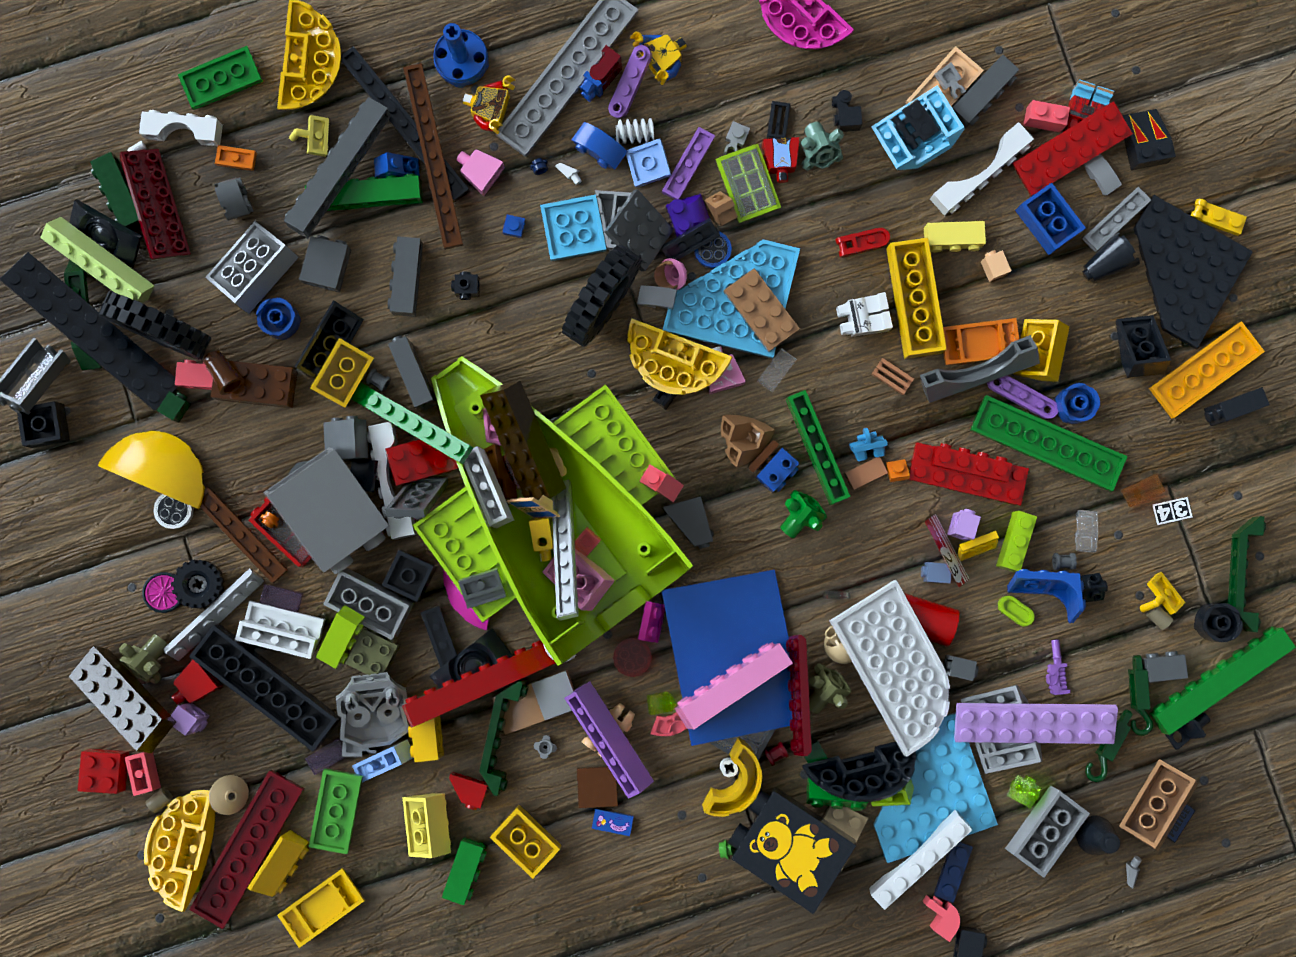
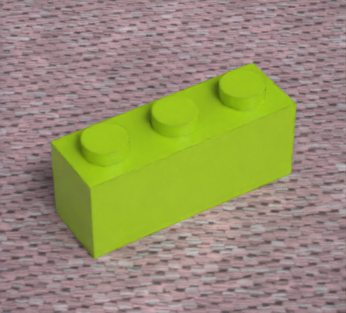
[996,511,1037,572]
[316,605,365,669]

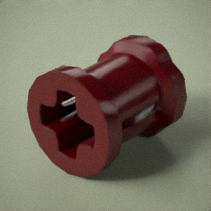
[764,742,789,766]

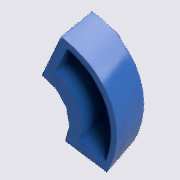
[572,122,628,170]

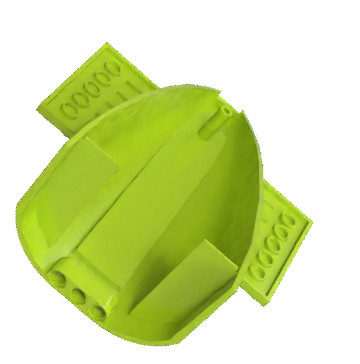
[412,356,693,666]

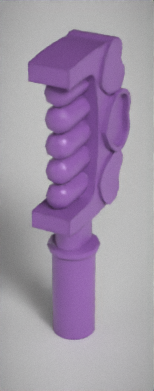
[1046,639,1070,695]

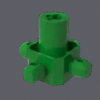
[780,490,827,538]

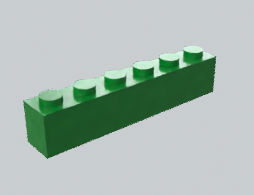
[305,174,423,211]
[786,390,850,505]

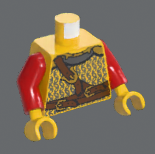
[463,75,516,134]

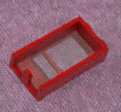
[248,497,312,568]

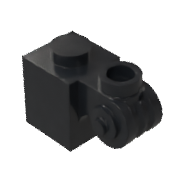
[832,90,862,132]

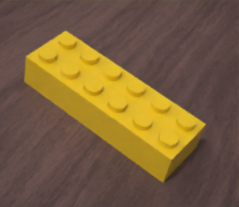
[886,238,947,359]

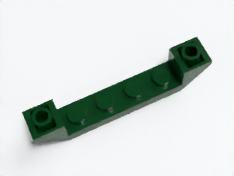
[64,260,102,371]
[1228,516,1266,633]
[479,678,529,796]

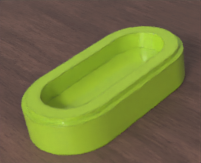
[998,596,1035,626]

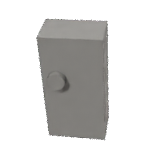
[323,568,414,640]
[1005,785,1090,877]

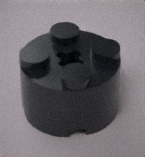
[1194,603,1243,642]

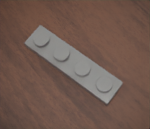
[1082,187,1151,252]

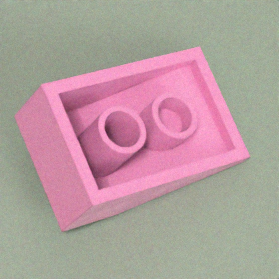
[542,549,615,611]

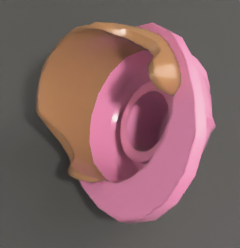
[654,258,687,290]

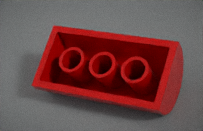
[904,593,960,647]

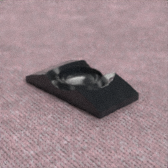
[69,199,142,269]
[430,628,513,689]

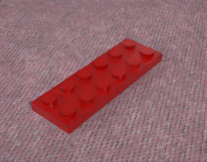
[1012,101,1133,196]

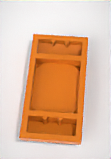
[943,318,1019,366]

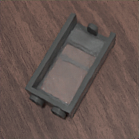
[0,338,71,415]

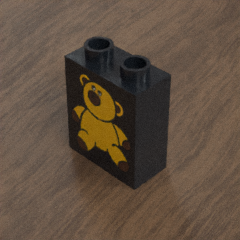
[728,787,856,914]

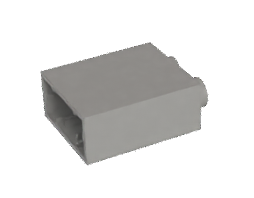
[263,447,389,574]

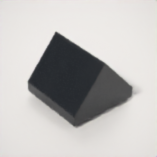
[653,391,677,410]

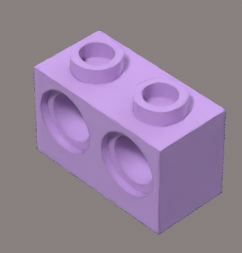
[947,509,981,541]
[171,703,209,736]

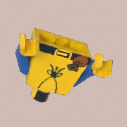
[630,32,687,85]

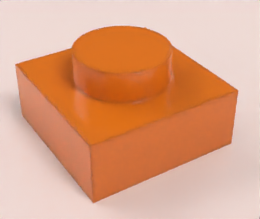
[886,459,910,482]

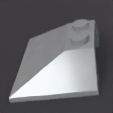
[961,685,1042,774]

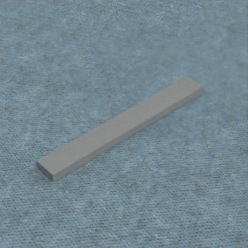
[552,479,579,621]

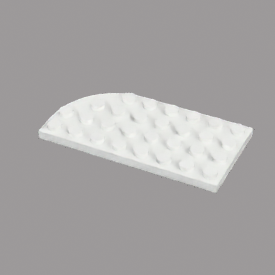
[829,580,950,757]

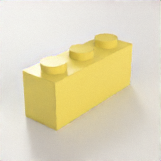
[924,221,986,252]

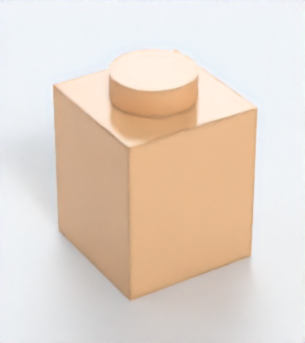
[981,250,1011,282]

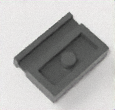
[458,568,506,609]

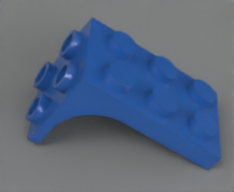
[1007,569,1086,623]

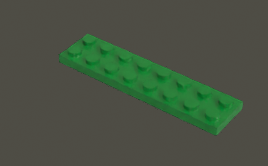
[970,395,1128,492]

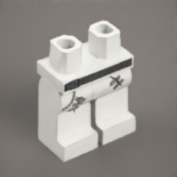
[836,292,893,337]

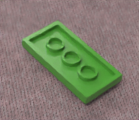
[309,768,363,854]

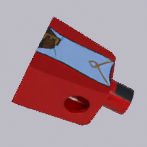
[762,137,799,183]

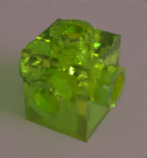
[1007,775,1042,809]

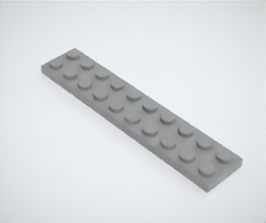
[496,0,638,157]

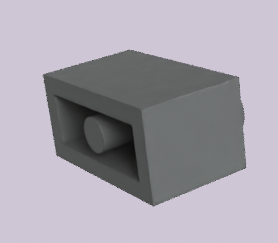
[1142,651,1188,682]
[943,655,979,681]

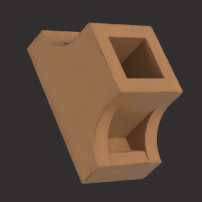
[704,191,738,226]

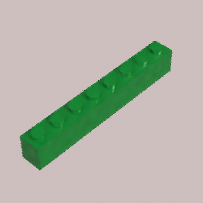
[1149,627,1296,735]

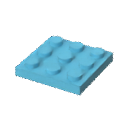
[540,195,607,261]

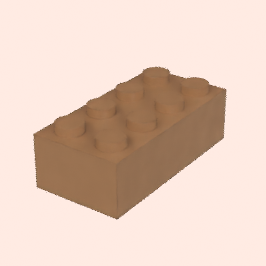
[1119,759,1198,851]

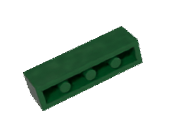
[90,152,141,231]

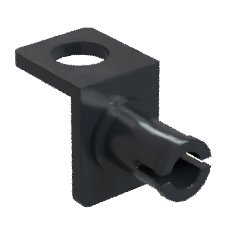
[1165,712,1211,750]

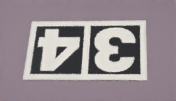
[1152,497,1192,525]

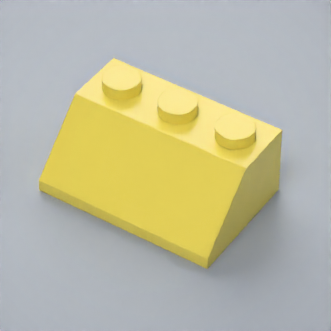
[402,793,451,858]

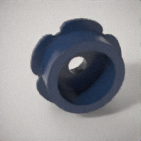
[530,158,548,175]

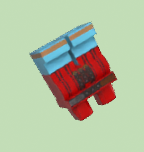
[1065,80,1114,130]

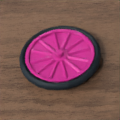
[142,572,181,613]

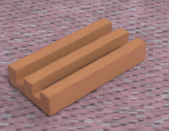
[871,358,914,395]

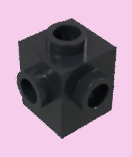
[451,272,480,300]
[1080,573,1108,602]

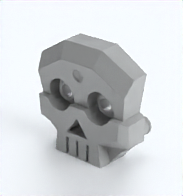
[336,672,409,748]

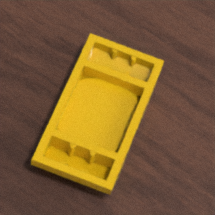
[277,868,365,948]

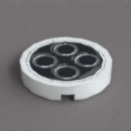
[153,494,194,529]

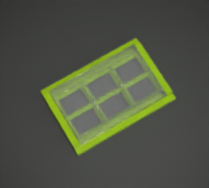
[715,144,781,223]

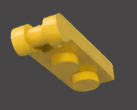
[1190,199,1247,236]

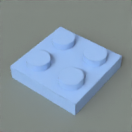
[626,138,672,188]

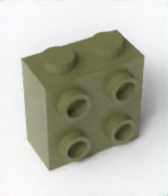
[345,628,401,675]

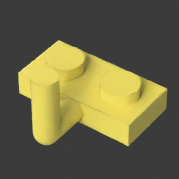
[289,115,329,157]

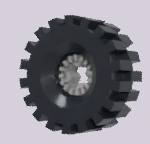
[171,560,225,608]

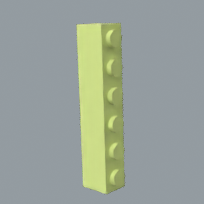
[40,217,154,303]

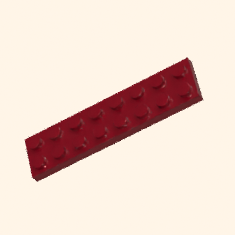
[189,769,305,929]

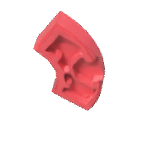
[650,712,687,736]

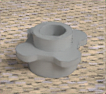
[534,735,557,759]

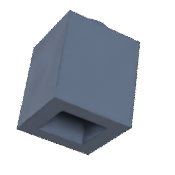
[921,562,951,584]

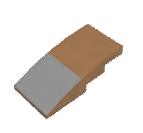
[492,670,575,735]

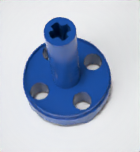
[433,23,489,88]

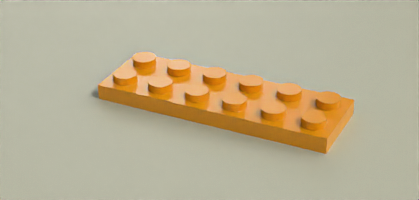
[1149,321,1265,419]

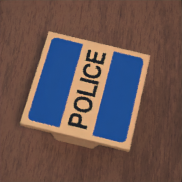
[506,495,560,518]

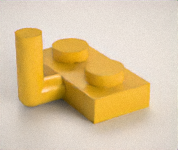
[1140,572,1186,615]

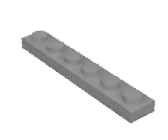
[163,569,264,661]

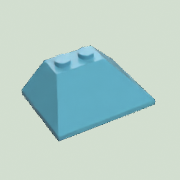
[871,85,965,170]

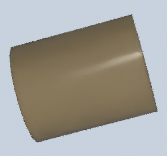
[1146,606,1174,630]
[146,787,173,814]

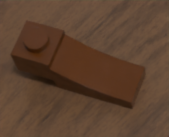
[484,443,518,506]

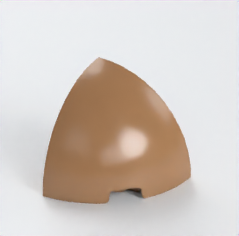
[721,415,775,467]

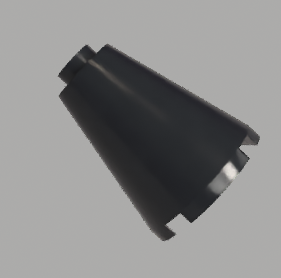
[1082,233,1140,282]
[1075,815,1120,855]

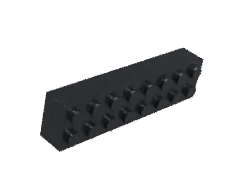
[189,624,341,752]

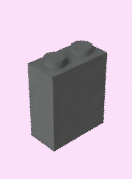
[299,235,351,293]

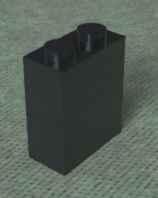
[1204,387,1270,426]

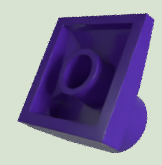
[665,194,710,237]

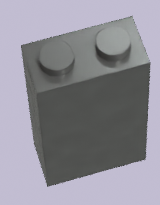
[388,335,438,412]

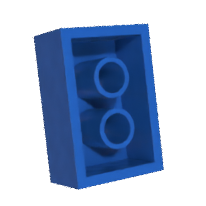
[1015,182,1086,255]

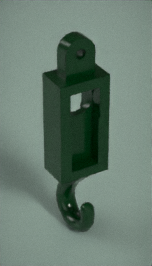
[1128,655,1153,736]
[1085,709,1132,783]

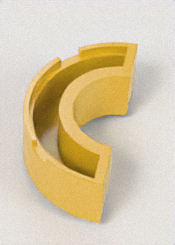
[702,737,762,817]

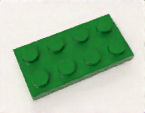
[178,46,263,110]

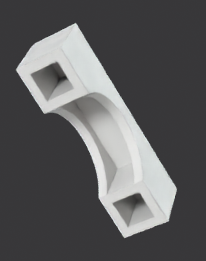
[139,110,223,146]

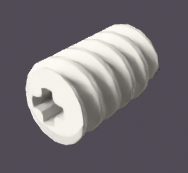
[616,118,654,144]

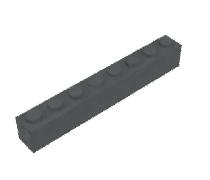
[284,97,391,239]

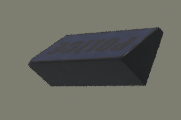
[1166,804,1196,843]

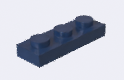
[933,842,973,903]

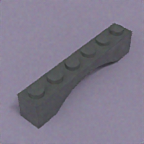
[920,335,1040,403]

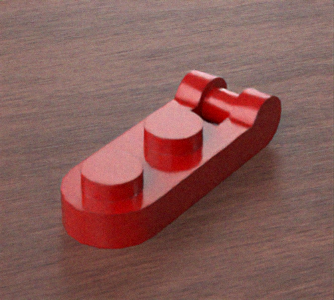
[835,228,890,258]

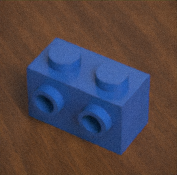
[755,448,799,493]

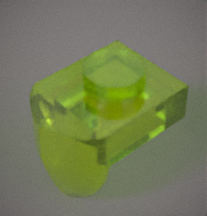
[647,692,676,715]

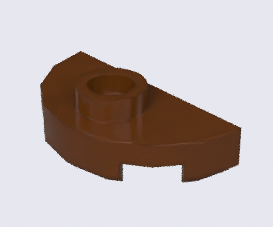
[749,440,779,473]

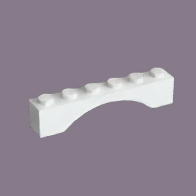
[930,122,1033,216]
[367,422,417,540]
[869,810,972,910]

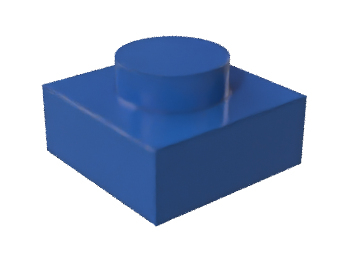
[502,214,526,238]

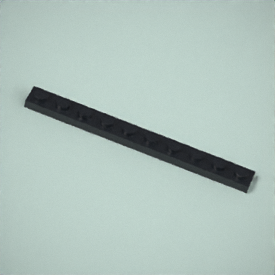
[341,46,470,202]

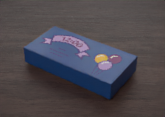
[592,808,634,836]

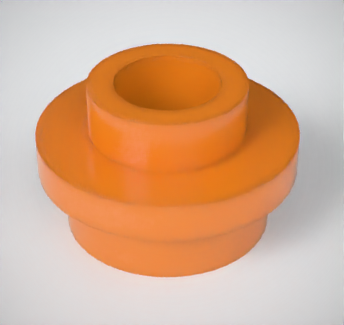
[260,511,280,528]

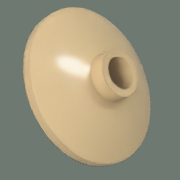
[209,775,249,815]

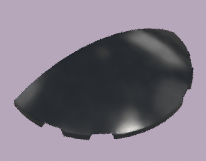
[802,741,916,802]

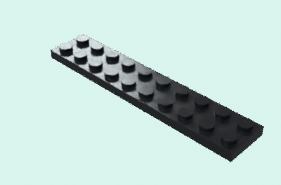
[0,252,178,412]

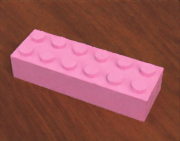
[674,642,793,729]

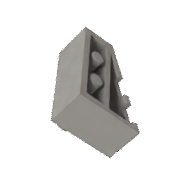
[595,190,631,251]

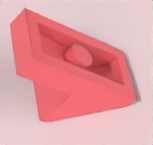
[639,465,684,503]

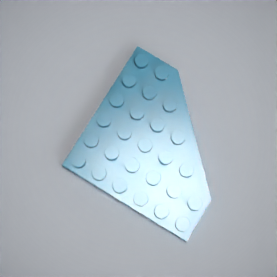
[663,239,800,359]
[873,712,998,863]

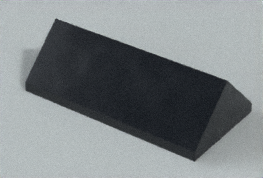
[294,300,364,379]

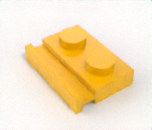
[957,531,999,561]

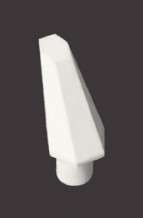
[555,163,582,185]

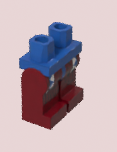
[580,45,622,102]

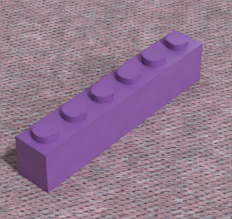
[564,681,654,799]

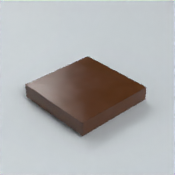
[577,766,618,808]

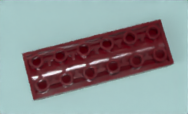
[120,149,191,260]
[786,635,812,756]

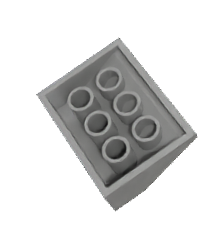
[205,221,298,314]

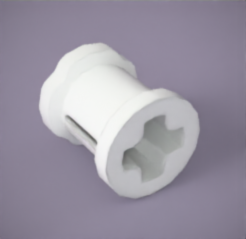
[720,757,738,777]

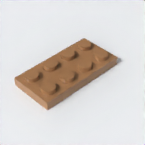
[723,268,800,352]

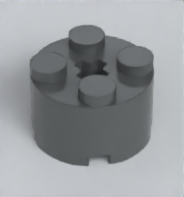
[214,177,254,221]

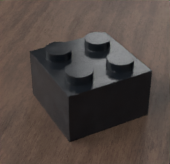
[17,401,70,448]
[382,550,437,602]

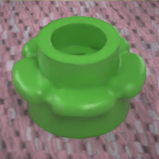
[719,840,733,860]

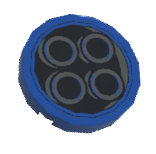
[694,231,732,269]

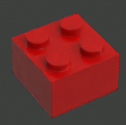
[78,749,129,794]

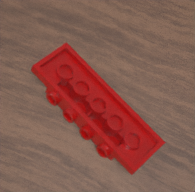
[908,442,1029,506]

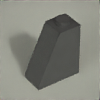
[663,496,713,549]

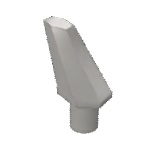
[1126,856,1142,889]

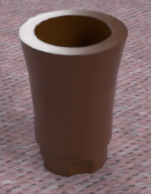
[203,350,244,395]

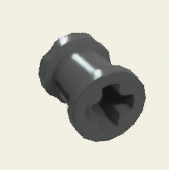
[366,368,391,392]
[1052,553,1077,570]

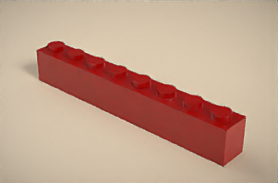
[402,640,556,728]

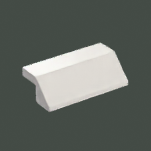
[235,601,326,659]

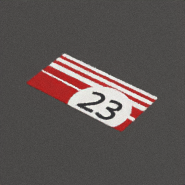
[925,514,969,588]

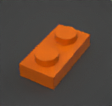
[215,145,257,171]

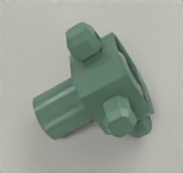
[801,122,844,171]

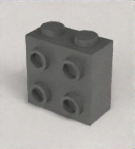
[323,416,368,461]

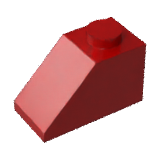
[449,772,488,810]

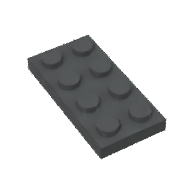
[385,478,448,519]

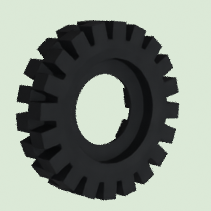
[562,244,642,347]
[98,291,212,360]

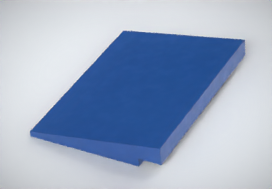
[662,570,792,746]

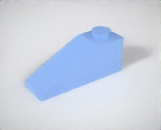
[352,740,413,782]

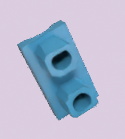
[849,428,888,461]

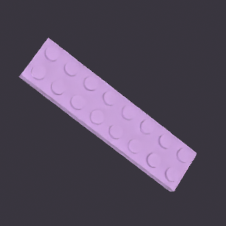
[954,703,1118,744]

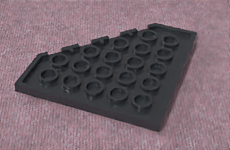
[1133,195,1253,349]

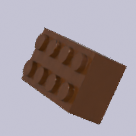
[211,361,298,409]

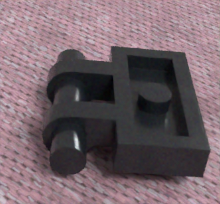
[891,99,939,150]

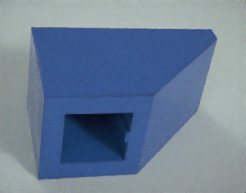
[374,152,420,178]

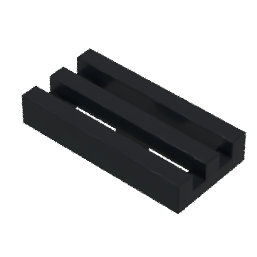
[766,101,791,139]

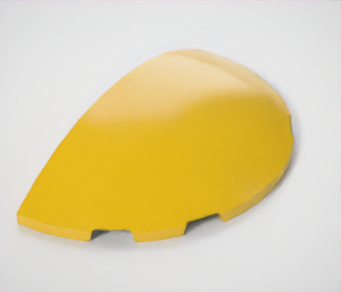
[277,0,341,110]
[627,318,733,395]
[98,431,205,509]
[144,790,215,912]

